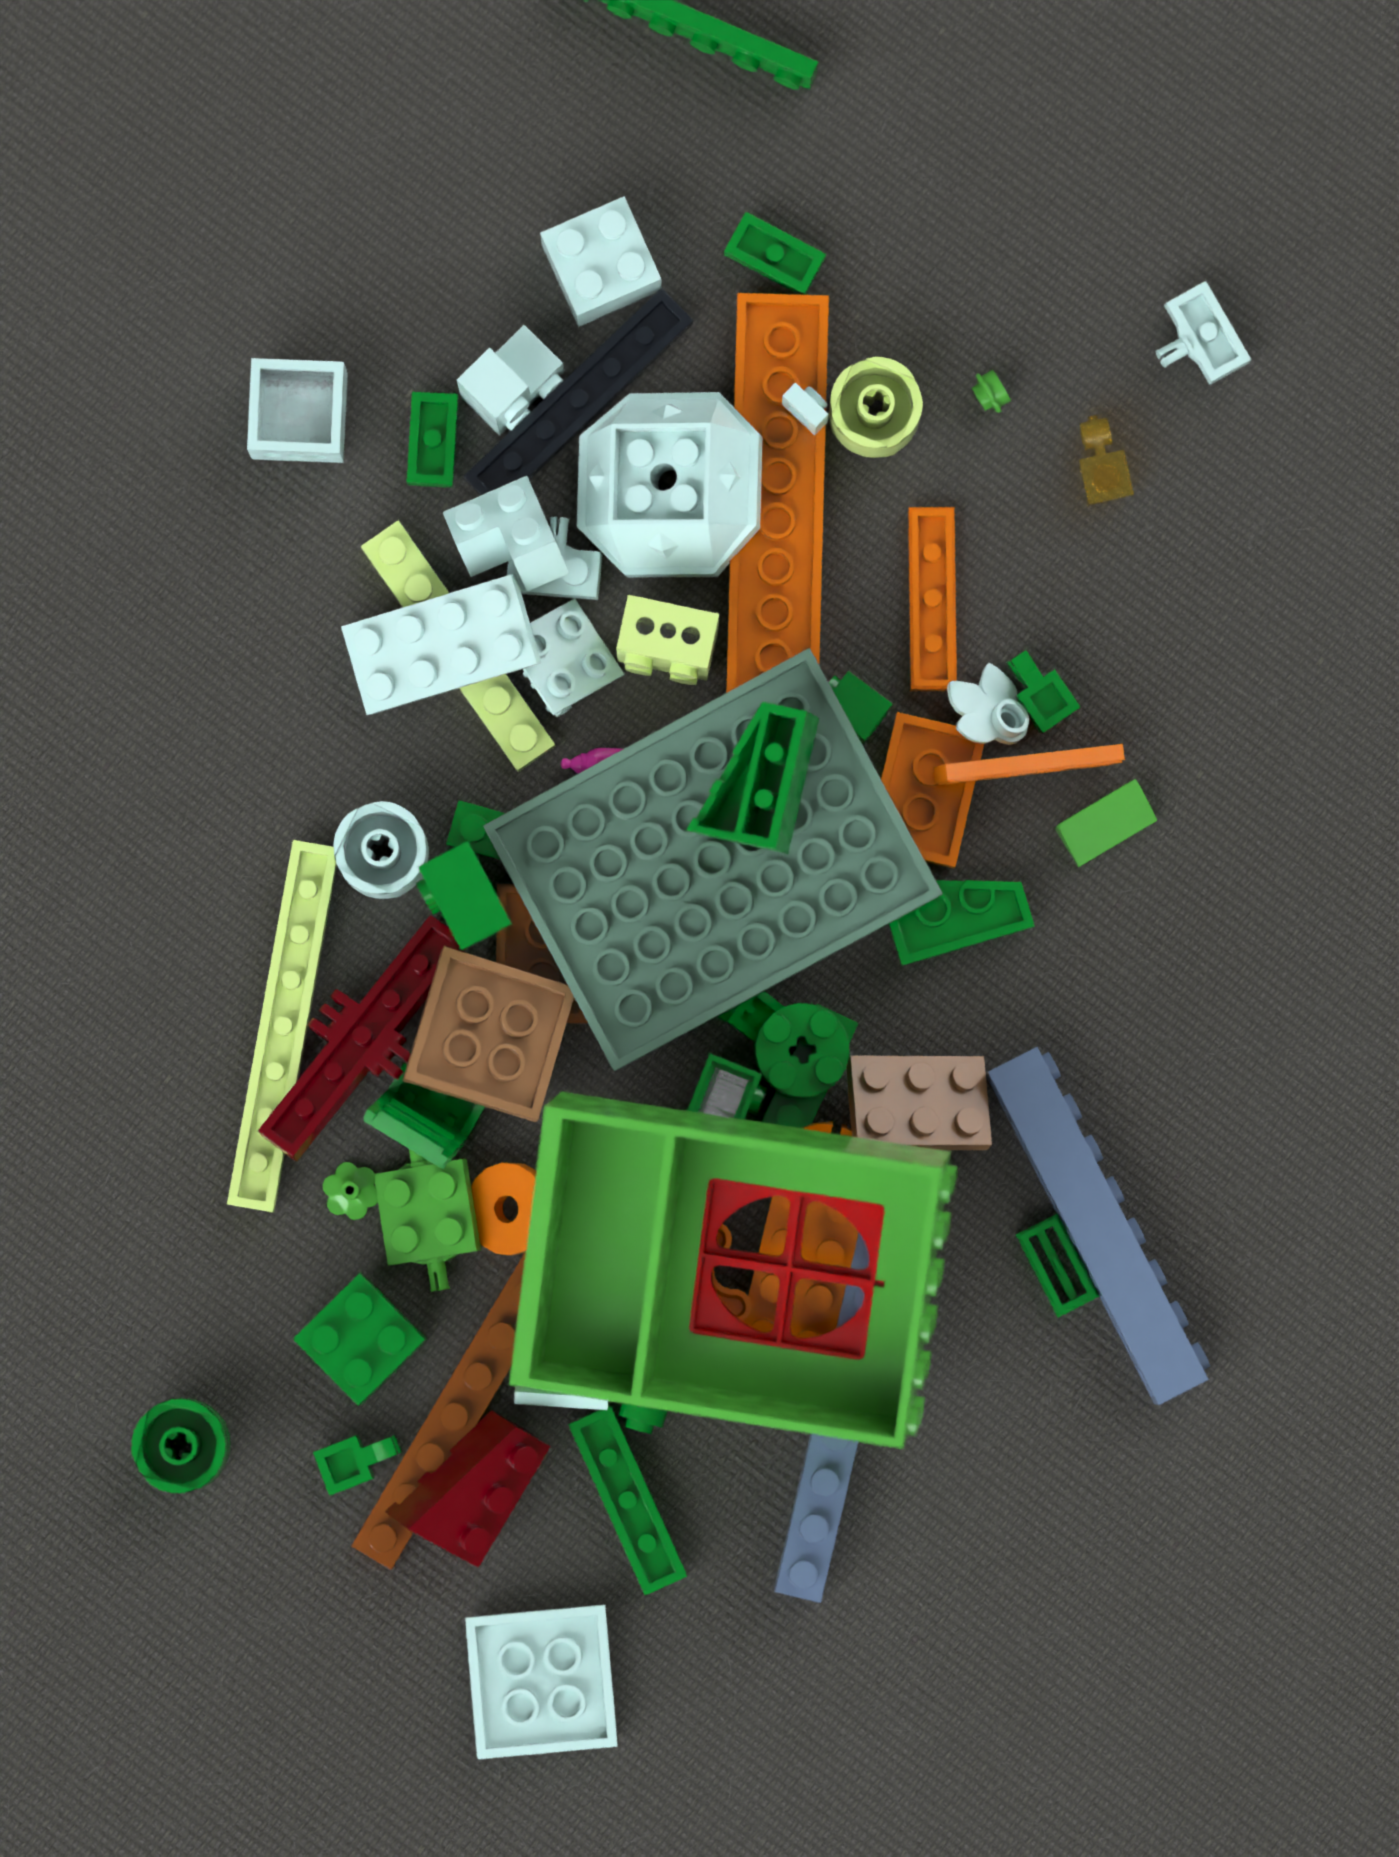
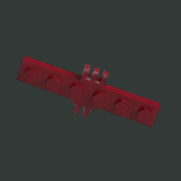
[258,915,468,1162]

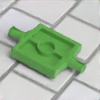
[374,1149,481,1292]

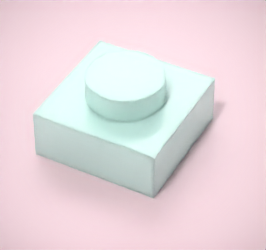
[782,383,829,435]

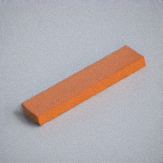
[908,507,957,691]
[933,744,1125,785]

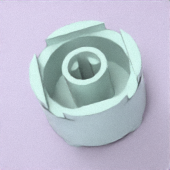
[333,801,429,899]

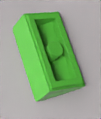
[1055,779,1157,868]

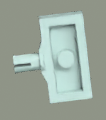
[1156,281,1251,385]
[507,517,603,600]

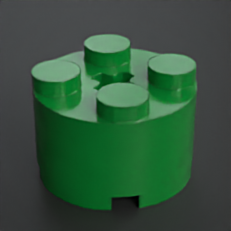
[754,1003,850,1098]
[131,1398,231,1493]

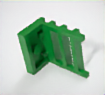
[363,1051,486,1169]

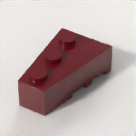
[385,1410,551,1568]

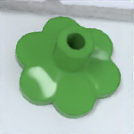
[323,1162,378,1220]

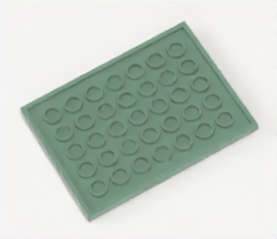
[483,648,943,1071]

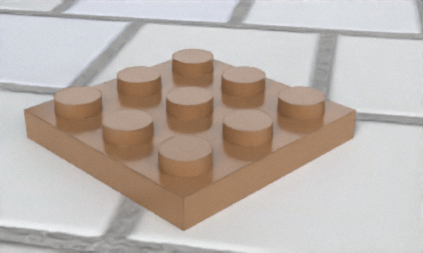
[402,946,574,1122]

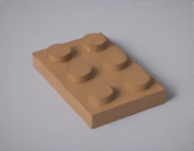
[846,1056,992,1150]

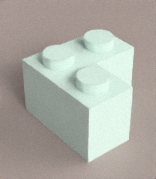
[457,325,564,436]
[443,476,569,592]

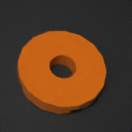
[471,1162,536,1255]

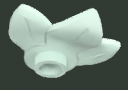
[947,663,1029,745]

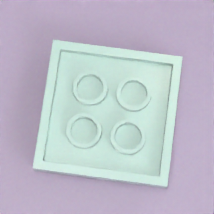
[465,1604,618,1759]

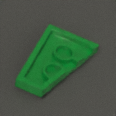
[888,880,1035,967]

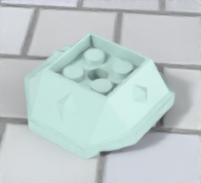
[577,392,763,577]

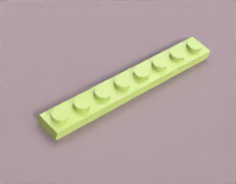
[227,840,337,1213]

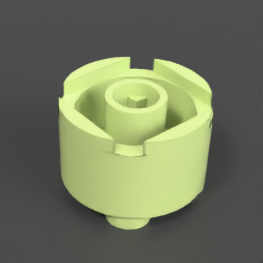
[829,357,923,458]

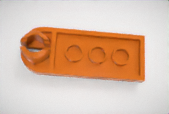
[743,1121,859,1338]

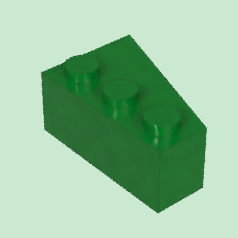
[415,841,512,950]

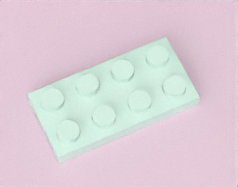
[341,574,541,715]

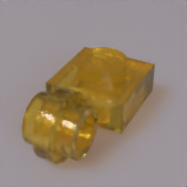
[1078,415,1134,506]

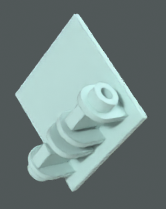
[523,598,625,717]

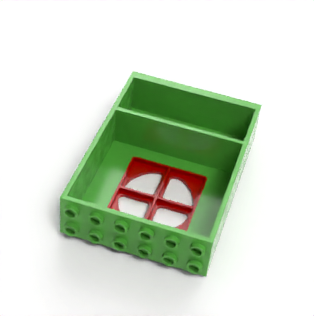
[509,1092,957,1449]

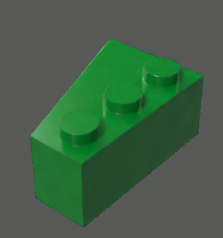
[686,702,820,854]

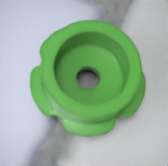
[971,369,1011,413]

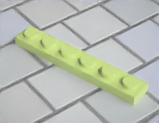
[361,520,556,772]

